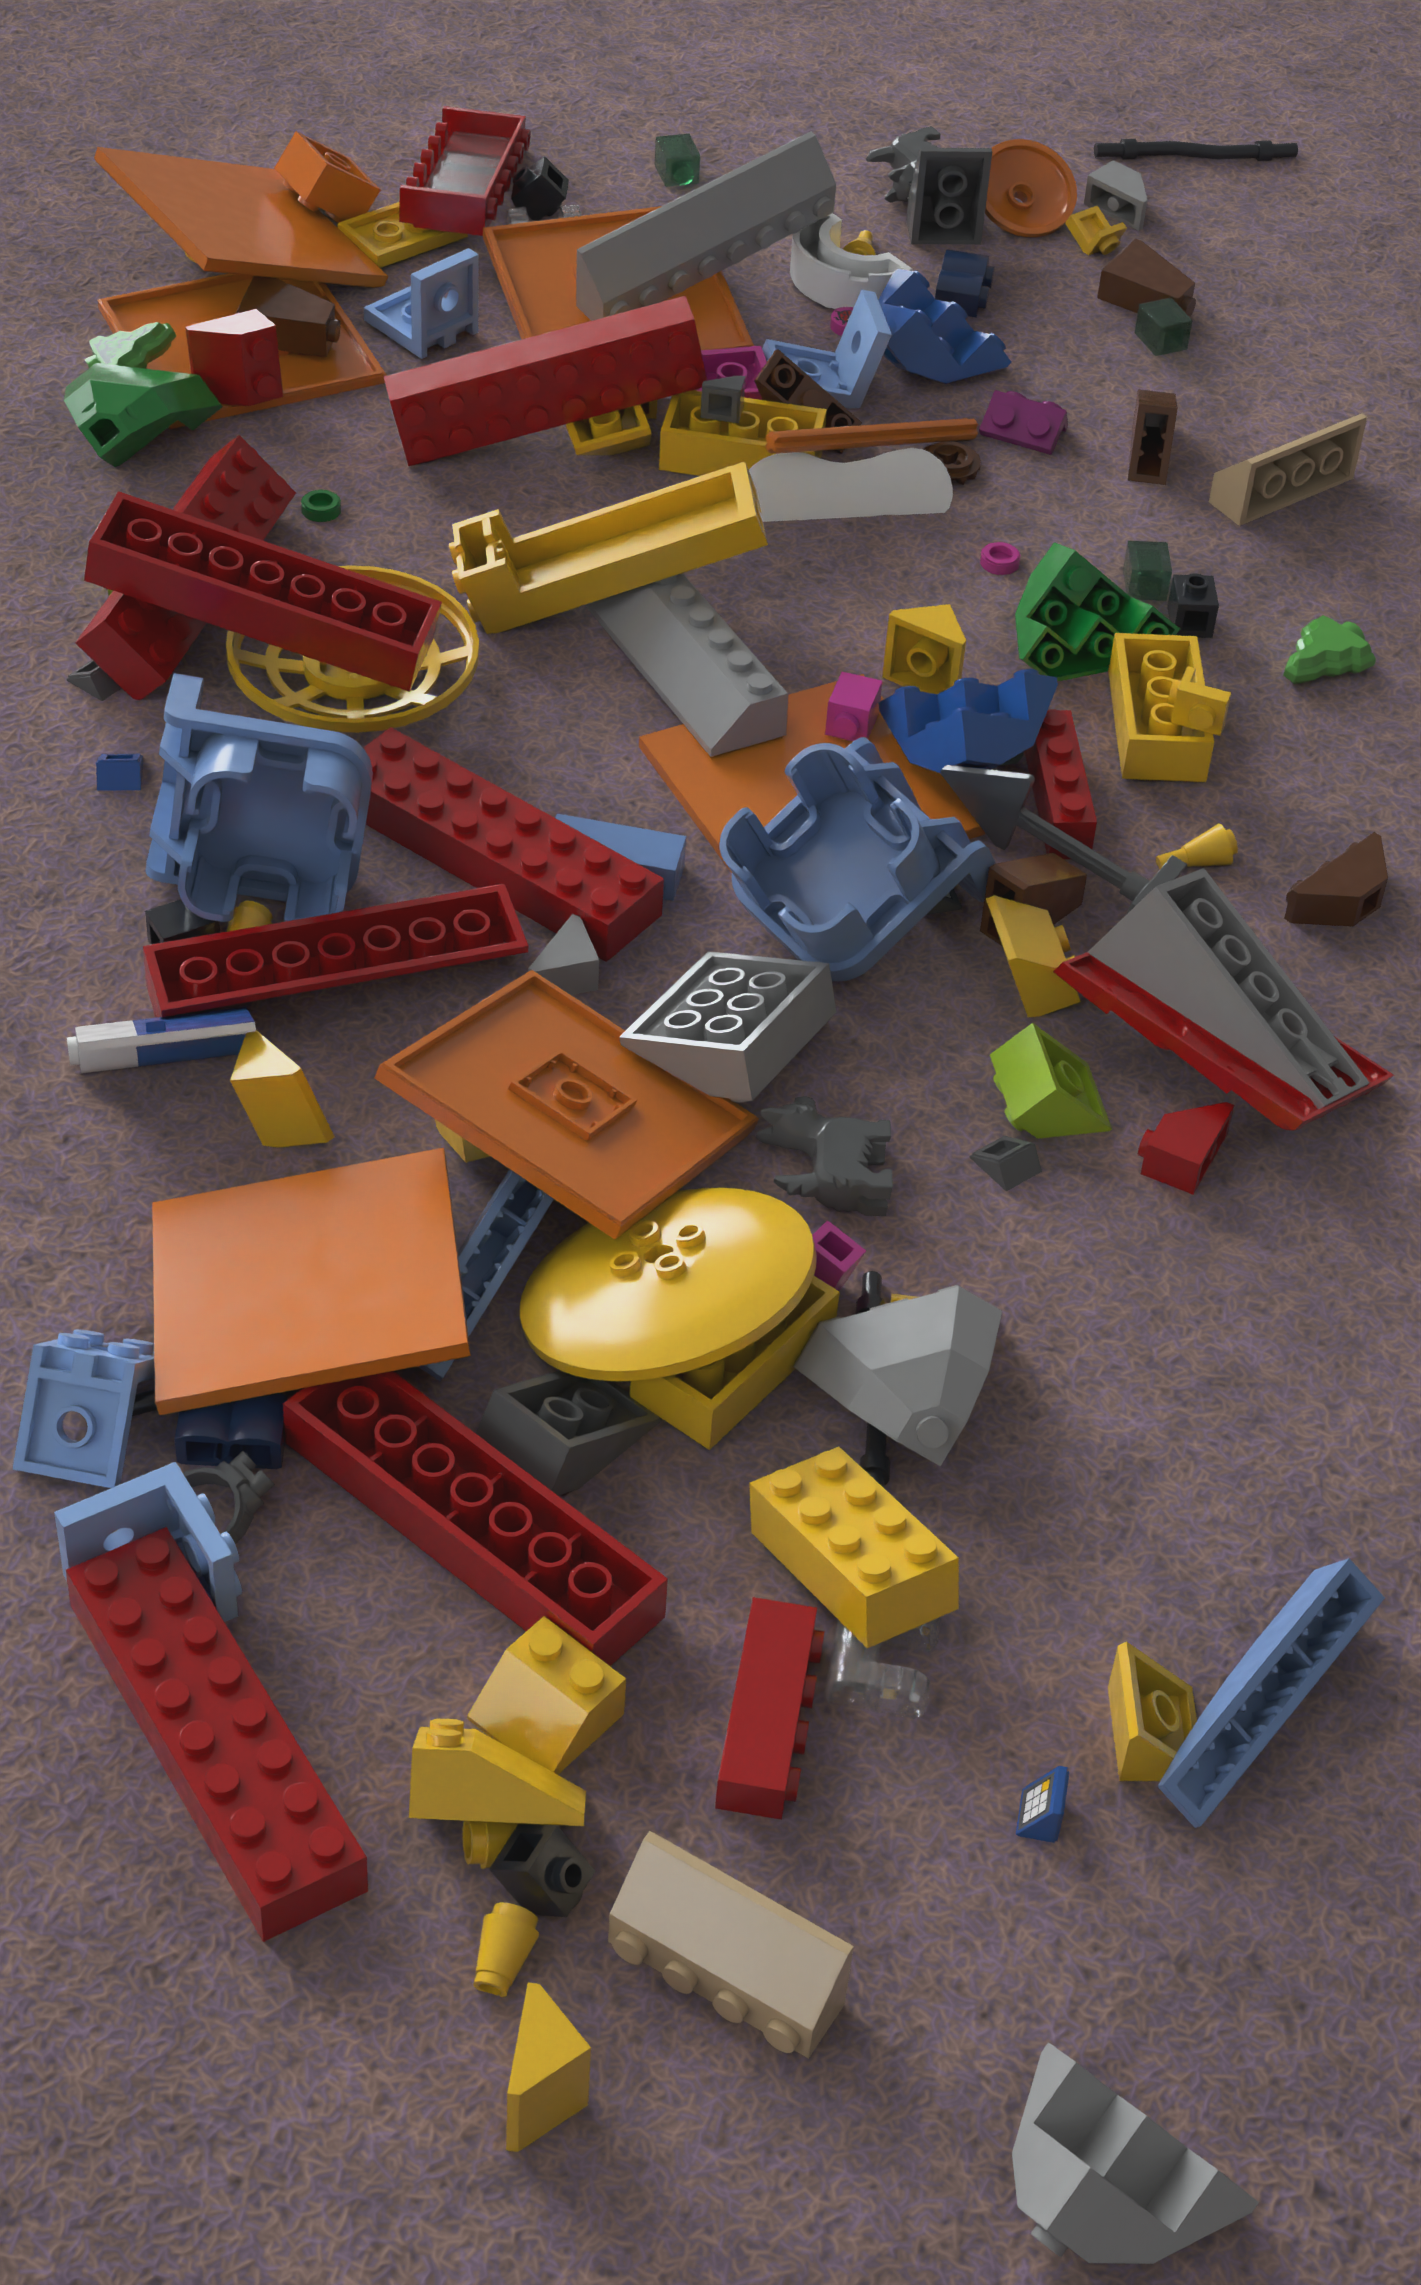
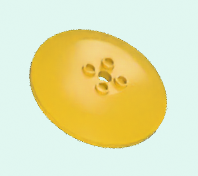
[519,1188,817,1381]

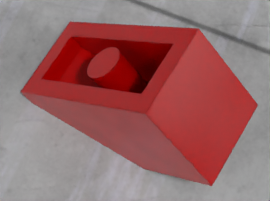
[1137,1102,1235,1195]

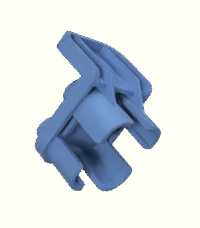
[145,673,373,922]
[719,737,996,981]

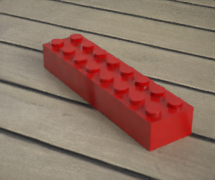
[384,296,707,466]
[75,435,296,701]
[84,491,442,692]
[363,727,664,962]
[283,1371,668,1666]
[66,1527,368,1942]

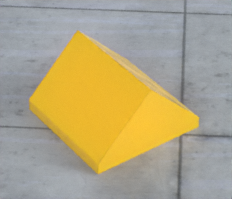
[882,604,966,694]
[230,1030,335,1148]
[1108,1641,1197,1781]
[506,1982,591,2152]

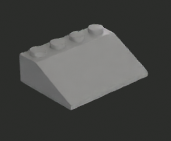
[619,951,837,1103]

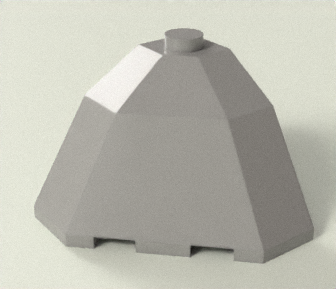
[793,1285,1002,1466]
[1012,2042,1259,2264]

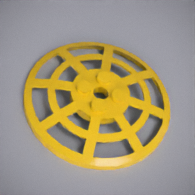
[226,565,479,733]

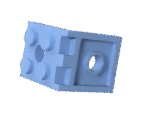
[364,248,479,359]
[762,289,892,409]
[13,1329,155,1488]
[54,1462,242,1622]

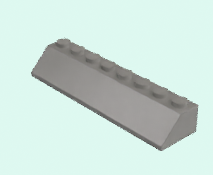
[576,131,836,321]
[585,573,788,757]

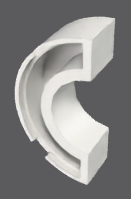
[790,213,912,309]

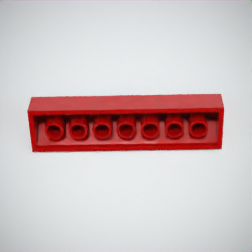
[143,884,529,1018]

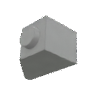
[1084,160,1148,231]

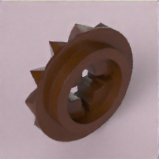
[923,441,981,485]

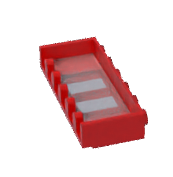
[399,106,531,236]

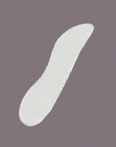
[749,448,953,522]

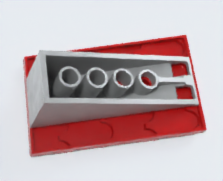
[1053,868,1394,1131]

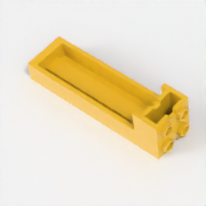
[449,462,768,634]

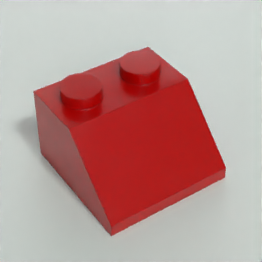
[185,309,283,406]

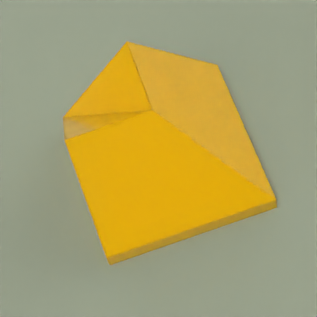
[565,404,651,455]

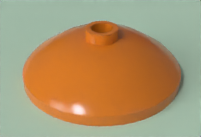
[985,139,1077,237]

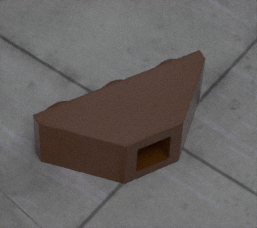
[754,349,862,453]
[1284,832,1388,927]

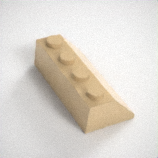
[1209,414,1367,526]
[608,1831,854,2059]

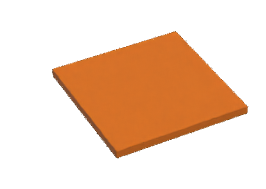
[94,147,388,288]
[483,206,754,350]
[98,273,387,429]
[639,674,985,873]
[374,970,759,1239]
[152,1147,471,1415]

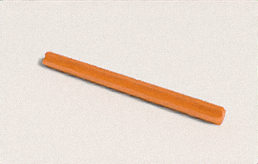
[765,418,978,454]

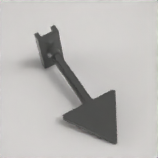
[940,765,1187,915]

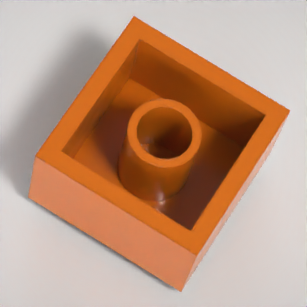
[274,131,381,223]

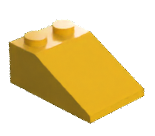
[409,1719,586,1826]

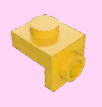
[1065,205,1127,256]
[1167,666,1231,736]

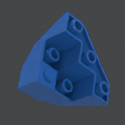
[878,269,1012,383]
[878,669,1058,773]

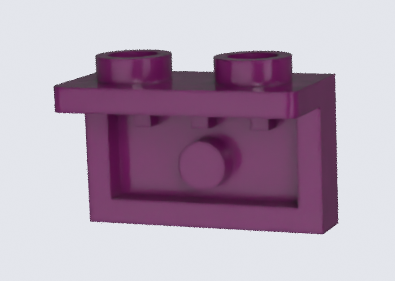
[979,390,1068,455]

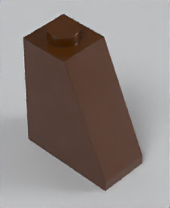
[1097,238,1196,327]
[236,276,341,357]
[1128,389,1178,485]
[980,853,1087,946]

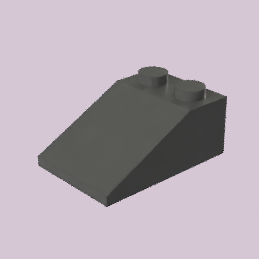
[906,148,992,245]
[476,1370,662,1496]

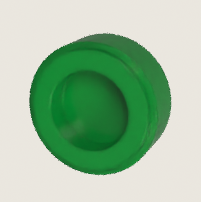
[301,489,341,522]

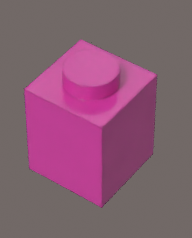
[825,671,882,741]
[812,1220,866,1291]

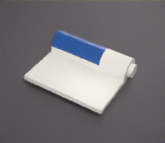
[67,1007,256,1074]

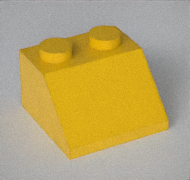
[986,895,1081,1017]
[467,1616,626,1775]

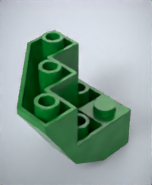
[64,363,223,467]
[1015,542,1180,682]

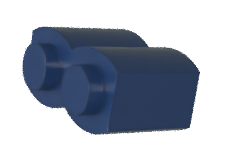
[935,249,995,318]
[174,1393,288,1469]

